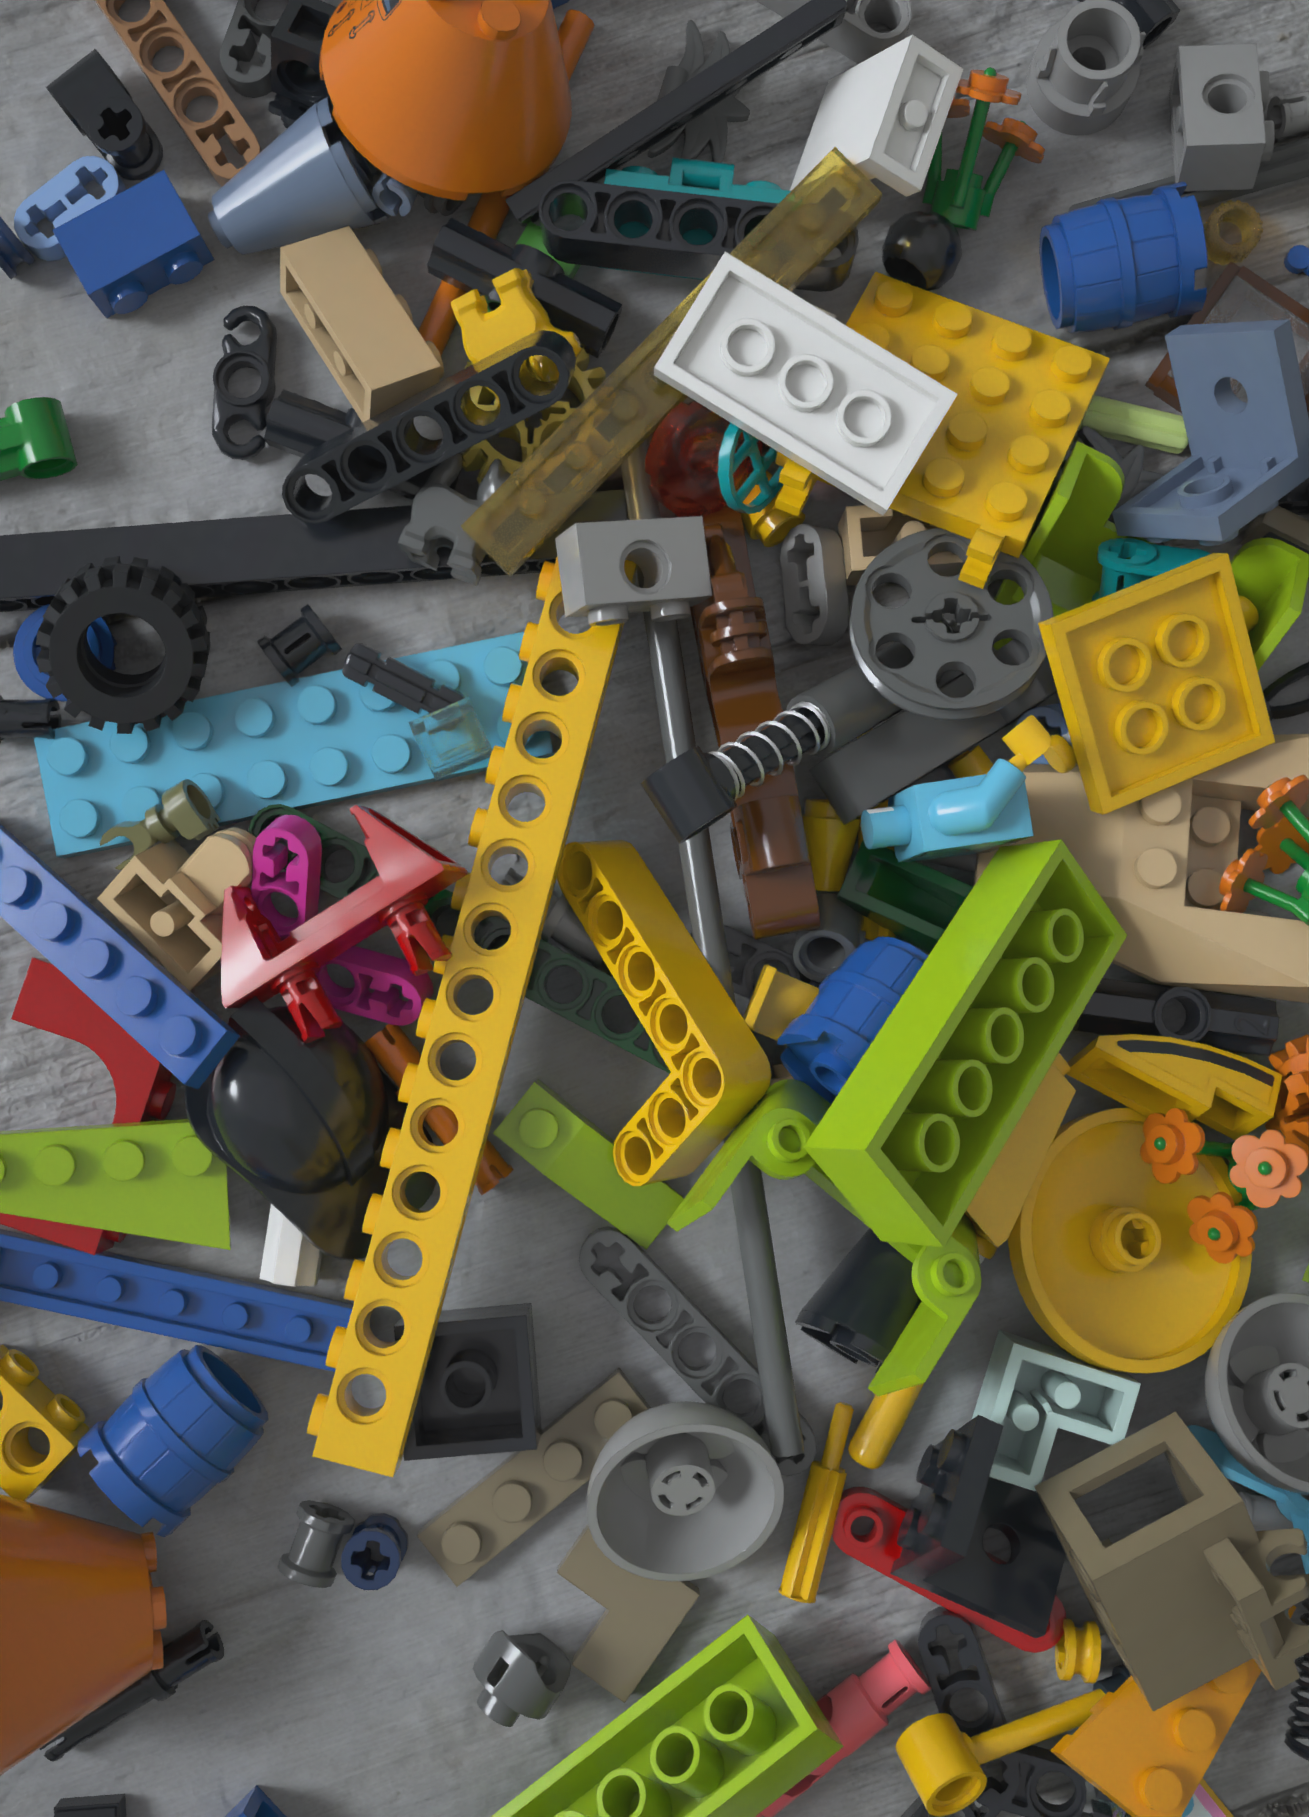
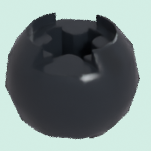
[882,211,962,291]

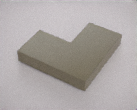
[557,1524,700,1703]

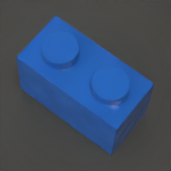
[52,170,215,319]

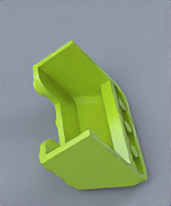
[992,441,1309,671]

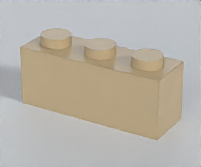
[280,226,444,423]

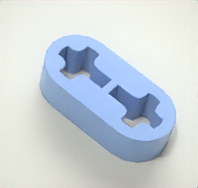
[14,156,126,261]

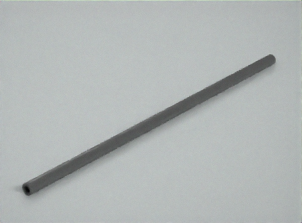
[616,415,804,1457]

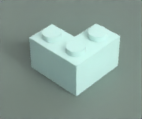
[972,1330,1141,1491]

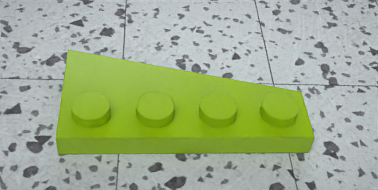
[0,1119,231,1250]

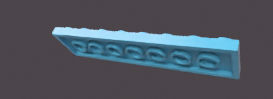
[34,632,554,859]

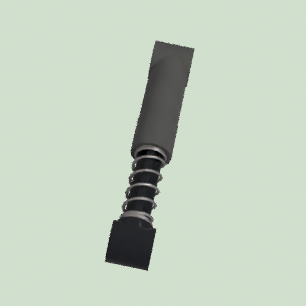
[641,615,964,844]

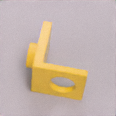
[742,965,819,1041]

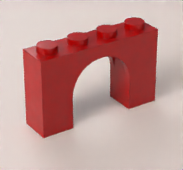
[0,957,176,1255]

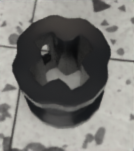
[257,604,342,687]

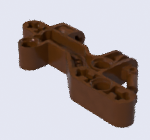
[675,505,820,940]

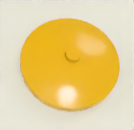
[1008,1108,1252,1374]

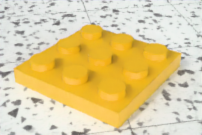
[1038,553,1275,815]

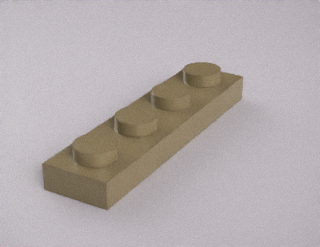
[417,1368,651,1587]

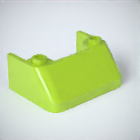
[666,1079,982,1396]

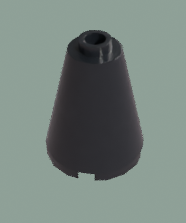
[795,1228,922,1373]

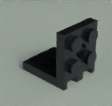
[890,1415,1066,1638]

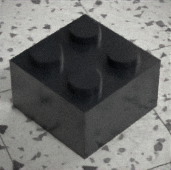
[394,1303,542,1461]

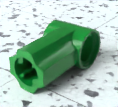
[0,397,78,481]

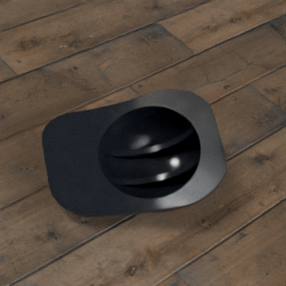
[185,996,437,1261]

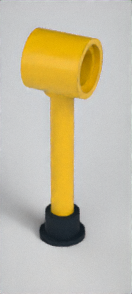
[895,1664,1131,1816]

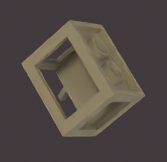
[1034,1411,1309,1711]

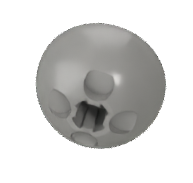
[1204,1293,1309,1495]
[587,1401,784,1581]

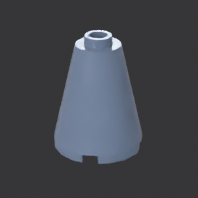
[208,96,391,255]

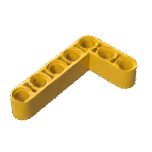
[557,840,771,1186]

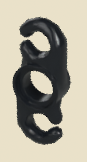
[212,306,277,460]

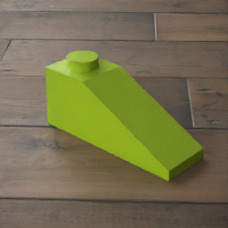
[493,1079,685,1250]

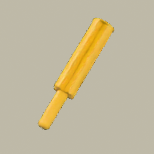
[778,1402,854,1603]

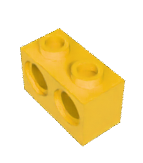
[0,1345,90,1501]

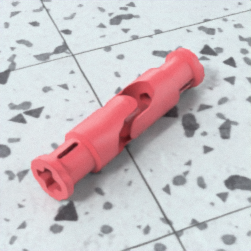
[755,1639,932,1817]

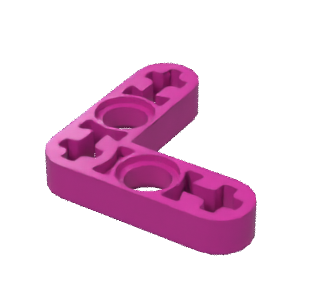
[251,815,434,1026]

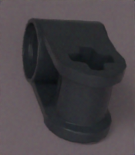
[46,49,163,180]

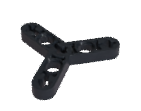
[901,1606,1132,1817]

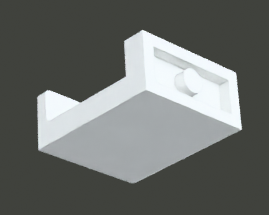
[790,34,963,215]

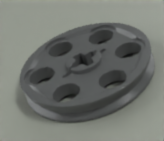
[849,528,1053,721]

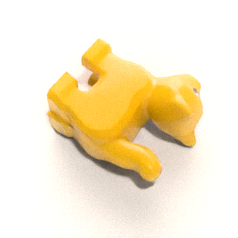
[450,268,582,409]

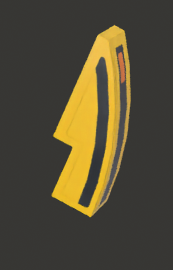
[1067,1034,1283,1140]

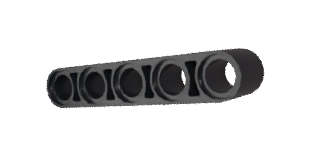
[539,180,859,292]
[282,330,576,524]

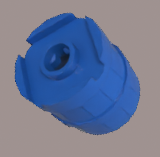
[1039,182,1208,334]
[777,937,929,1104]
[77,1345,269,1537]

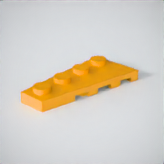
[1050,1605,1297,1817]

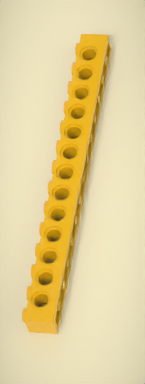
[307,557,637,1477]

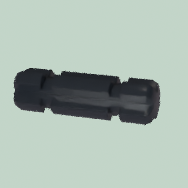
[342,643,466,728]

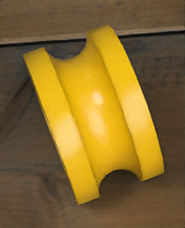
[1055,1619,1101,1684]

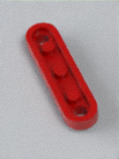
[832,1486,1067,1653]

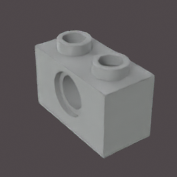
[1169,43,1275,191]
[555,516,712,626]

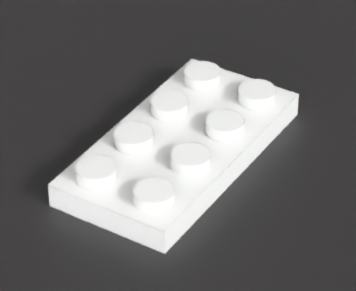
[654,252,958,516]

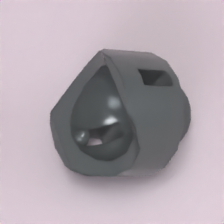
[473,1630,571,1727]

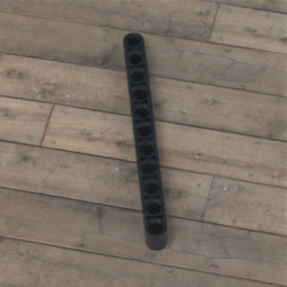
[0,490,630,612]

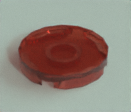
[645,401,763,517]

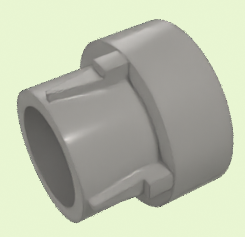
[1026,0,1146,135]

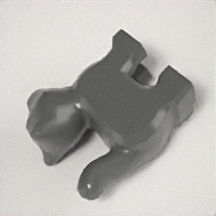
[398,452,531,586]

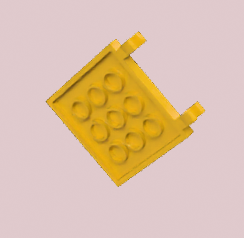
[775,272,1110,589]

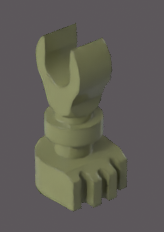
[100,779,220,870]

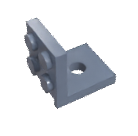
[1112,319,1309,546]

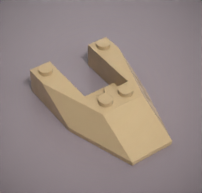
[973,734,1309,1003]

